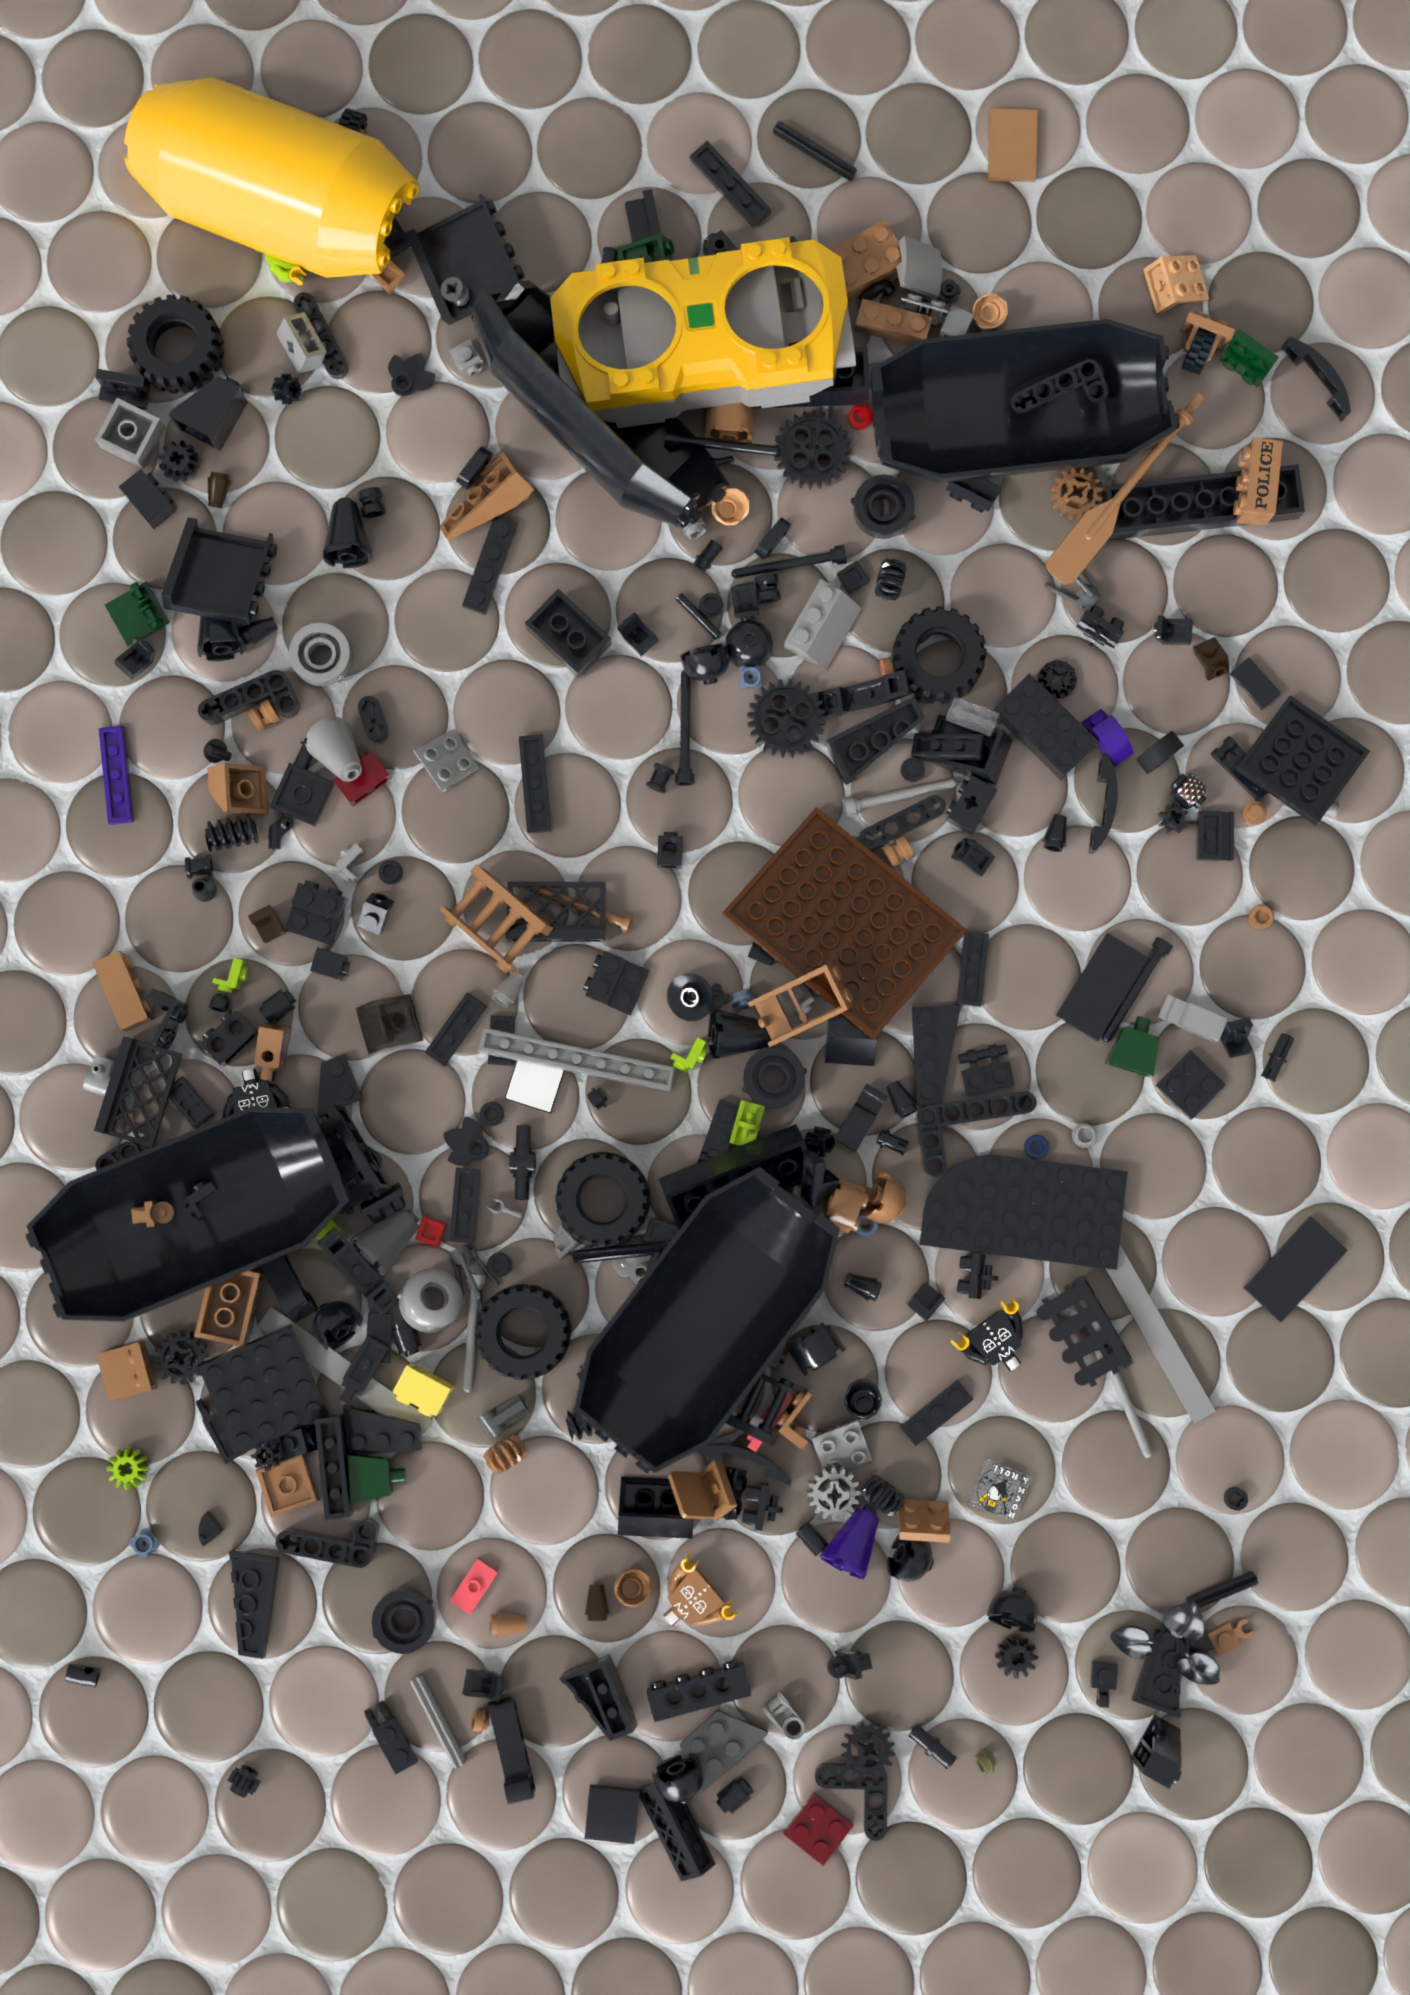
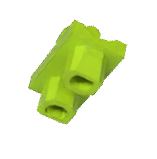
[729,1100,765,1146]

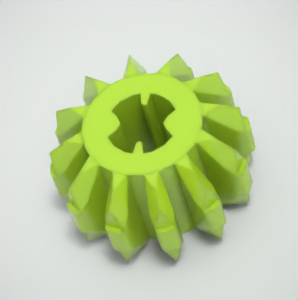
[106,1447,150,1490]

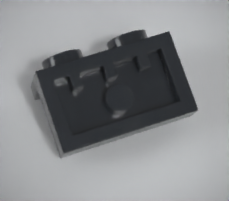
[95,369,151,409]

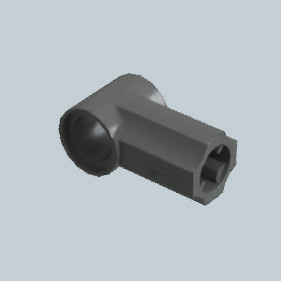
[477,1394,530,1440]

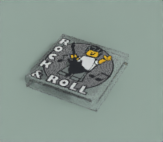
[967,1458,1032,1524]

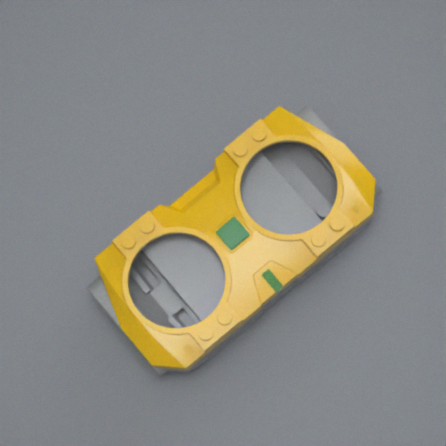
[550,237,856,428]

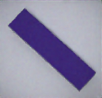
[98,725,134,825]

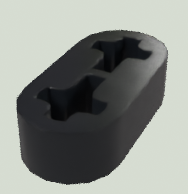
[456,446,493,490]
[754,517,792,560]
[358,696,388,742]

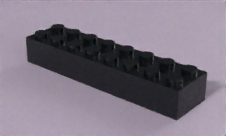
[1101,464,1305,541]

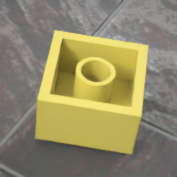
[392,1363,455,1417]

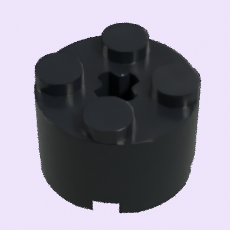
[789,1322,846,1376]

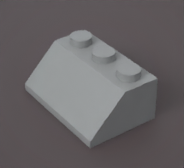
[784,579,862,671]

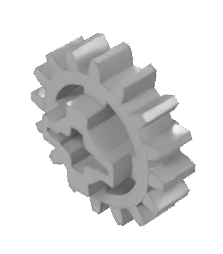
[806,1464,861,1520]

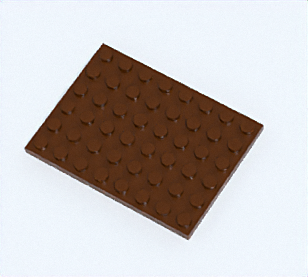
[722,807,967,1040]

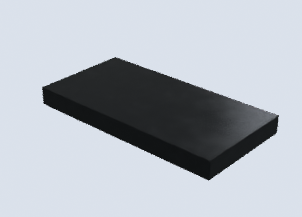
[1055,933,1149,1041]
[1243,1216,1348,1322]

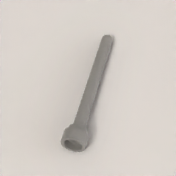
[842,778,958,817]
[463,1273,486,1393]
[1094,1344,1153,1458]

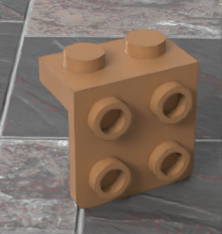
[668,1460,737,1520]

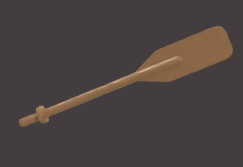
[1046,393,1204,584]

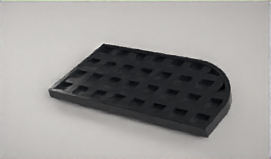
[919,1155,1128,1270]

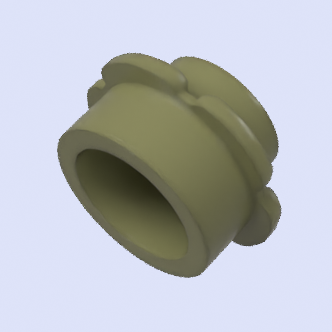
[974,1750,997,1775]

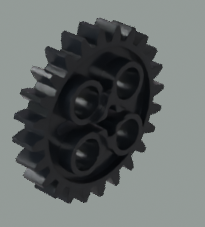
[774,410,852,490]
[747,679,826,758]

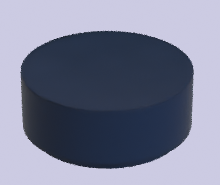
[1024,1135,1049,1160]

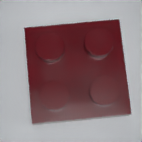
[783,1792,854,1866]

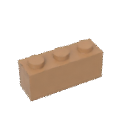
[855,299,932,346]
[92,951,153,1031]

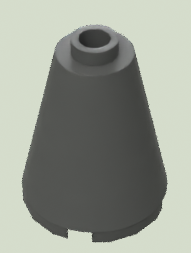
[350,1209,419,1276]

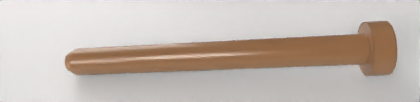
[529,887,633,933]

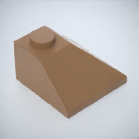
[208,763,268,815]

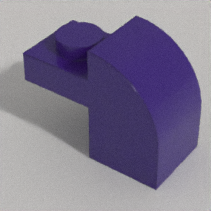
[1081,709,1134,767]

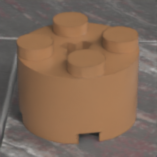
[704,403,754,443]
[821,1177,869,1234]

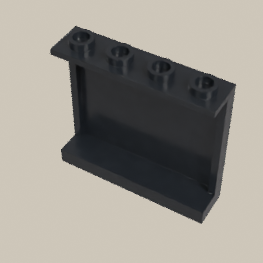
[405,194,525,325]
[161,517,277,625]

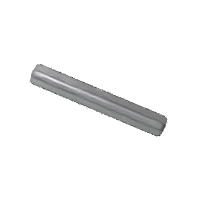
[410,1675,466,1769]

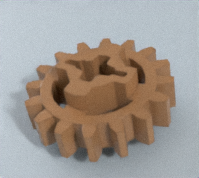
[1050,468,1103,521]

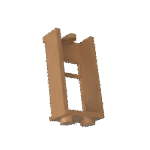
[748,962,853,1047]

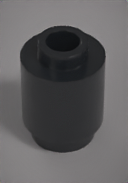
[259,989,296,1024]
[391,1320,422,1357]
[716,1776,754,1814]

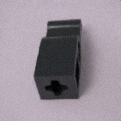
[835,1084,888,1152]

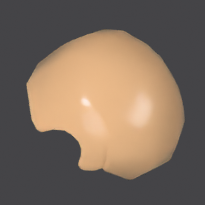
[972,294,1009,331]
[711,488,749,526]

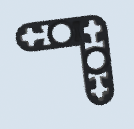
[814,1763,888,1841]

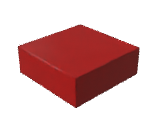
[415,1216,447,1247]

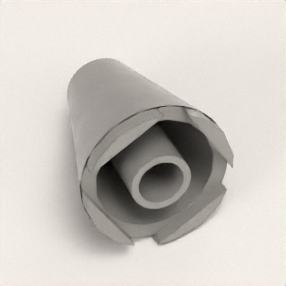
[305,717,362,782]

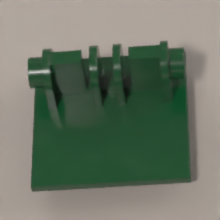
[105,581,170,646]

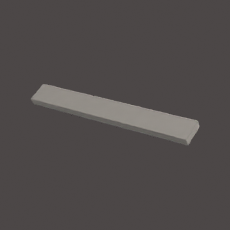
[478,1027,675,1092]
[1104,1245,1216,1424]
[257,1306,433,1437]

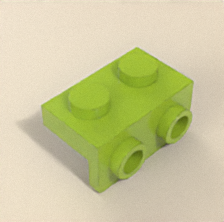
[671,1037,708,1072]

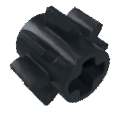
[271,374,302,404]
[1158,804,1189,834]
[804,1126,835,1158]
[250,1440,284,1471]
[227,1765,261,1797]

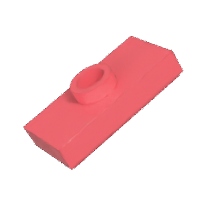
[450,1558,499,1614]

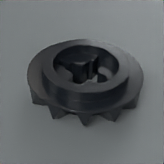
[1038,660,1077,699]

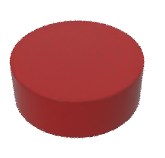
[848,405,872,430]

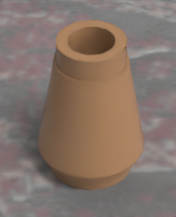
[490,1612,526,1637]

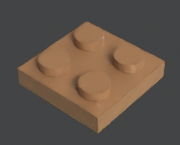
[898,1499,951,1543]

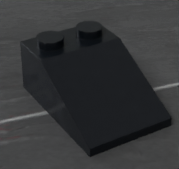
[923,715,1013,785]

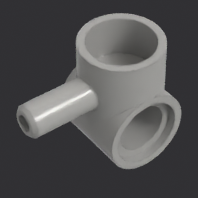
[83,1055,115,1096]

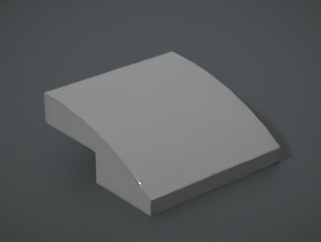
[896,236,942,299]

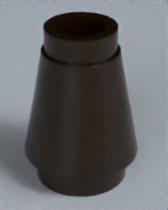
[207,472,231,509]
[585,1585,609,1621]

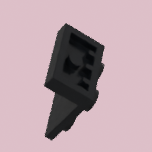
[147,988,188,1048]

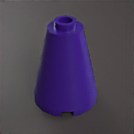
[820,1506,879,1580]

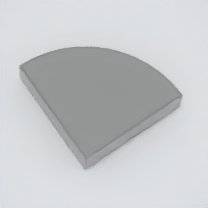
[554,1225,579,1259]

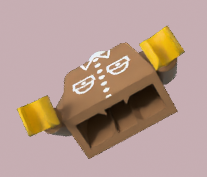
[663,1553,739,1626]

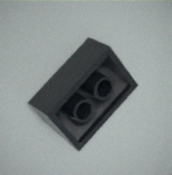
[618,1477,693,1539]

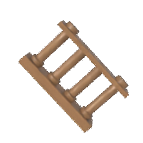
[439,864,554,974]

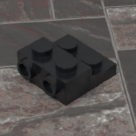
[285,880,347,946]
[583,950,650,1016]

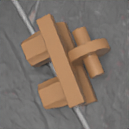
[131,1201,174,1227]

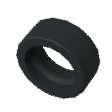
[1136,731,1184,774]

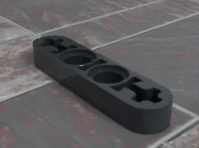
[293,292,348,379]
[858,795,946,851]

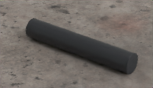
[675,593,722,640]

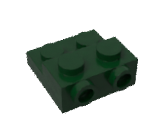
[617,233,675,263]
[1219,329,1279,388]

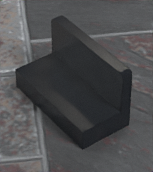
[625,189,661,243]

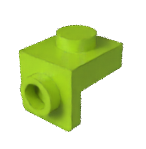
[212,958,249,993]

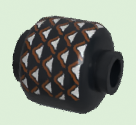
[1170,773,1207,809]

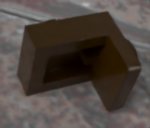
[1193,637,1229,681]

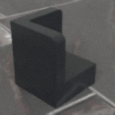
[906,1283,946,1321]

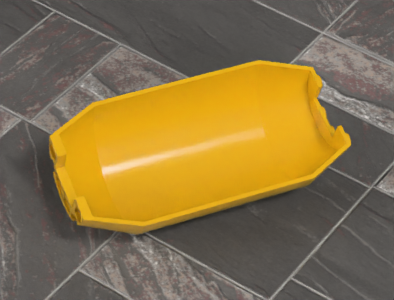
[124,77,419,278]

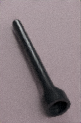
[664,429,780,456]
[731,544,847,578]
[675,670,695,786]
[1102,937,1173,1043]

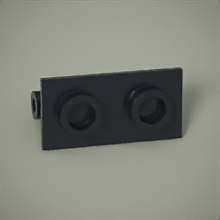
[722,1467,748,1520]

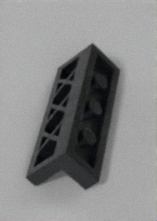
[638,1783,716,1882]

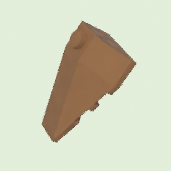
[440,451,535,540]

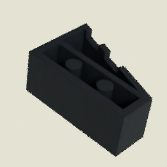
[1130,1714,1182,1789]

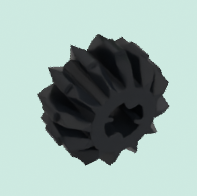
[158,440,200,482]
[875,558,906,601]
[861,1475,904,1516]
[995,1634,1038,1679]

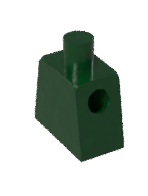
[1105,1016,1158,1077]
[348,1454,406,1504]

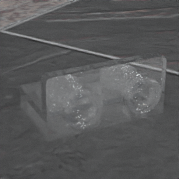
[946,697,1002,736]

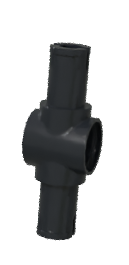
[510,1125,536,1200]

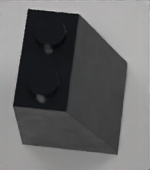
[169,376,248,451]

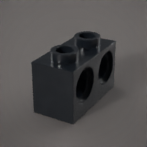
[200,1010,258,1066]

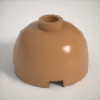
[860,1172,906,1223]

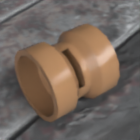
[247,699,280,732]
[881,835,914,868]

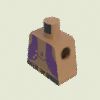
[254,1022,292,1081]

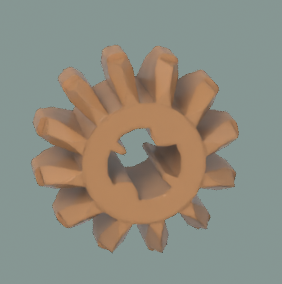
[484,1435,527,1474]

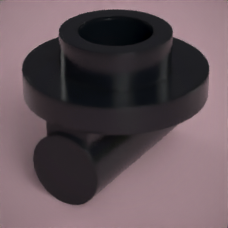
[203,739,232,763]

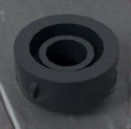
[851,474,916,539]
[742,1046,807,1109]
[372,1587,436,1654]

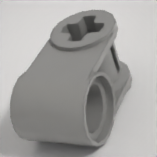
[761,1690,805,1740]

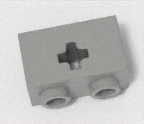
[276,312,327,374]

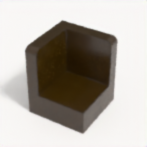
[248,905,286,943]

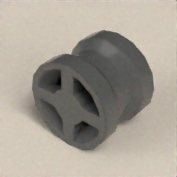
[441,277,470,307]

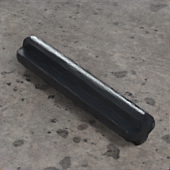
[1186,1571,1258,1608]

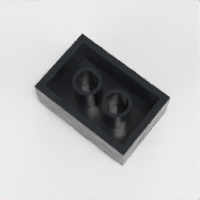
[525,588,612,679]

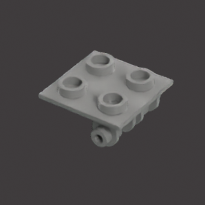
[900,292,949,326]
[413,730,480,792]
[811,1420,872,1472]

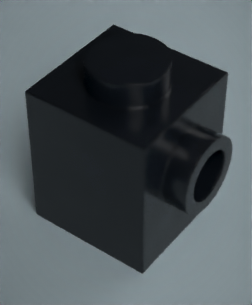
[703,230,738,256]

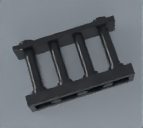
[725,1373,799,1446]

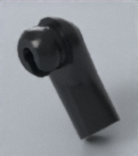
[859,279,895,301]
[268,816,293,850]

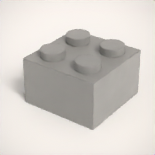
[95,398,166,469]

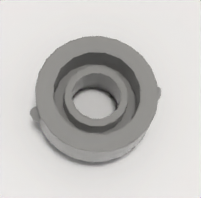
[289,622,353,686]
[397,1268,466,1333]

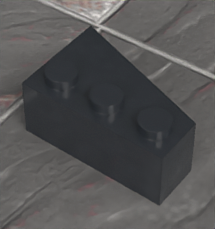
[559,1654,638,1741]

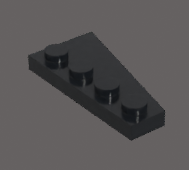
[911,1005,961,1105]
[229,1550,280,1659]

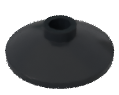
[667,973,713,1021]

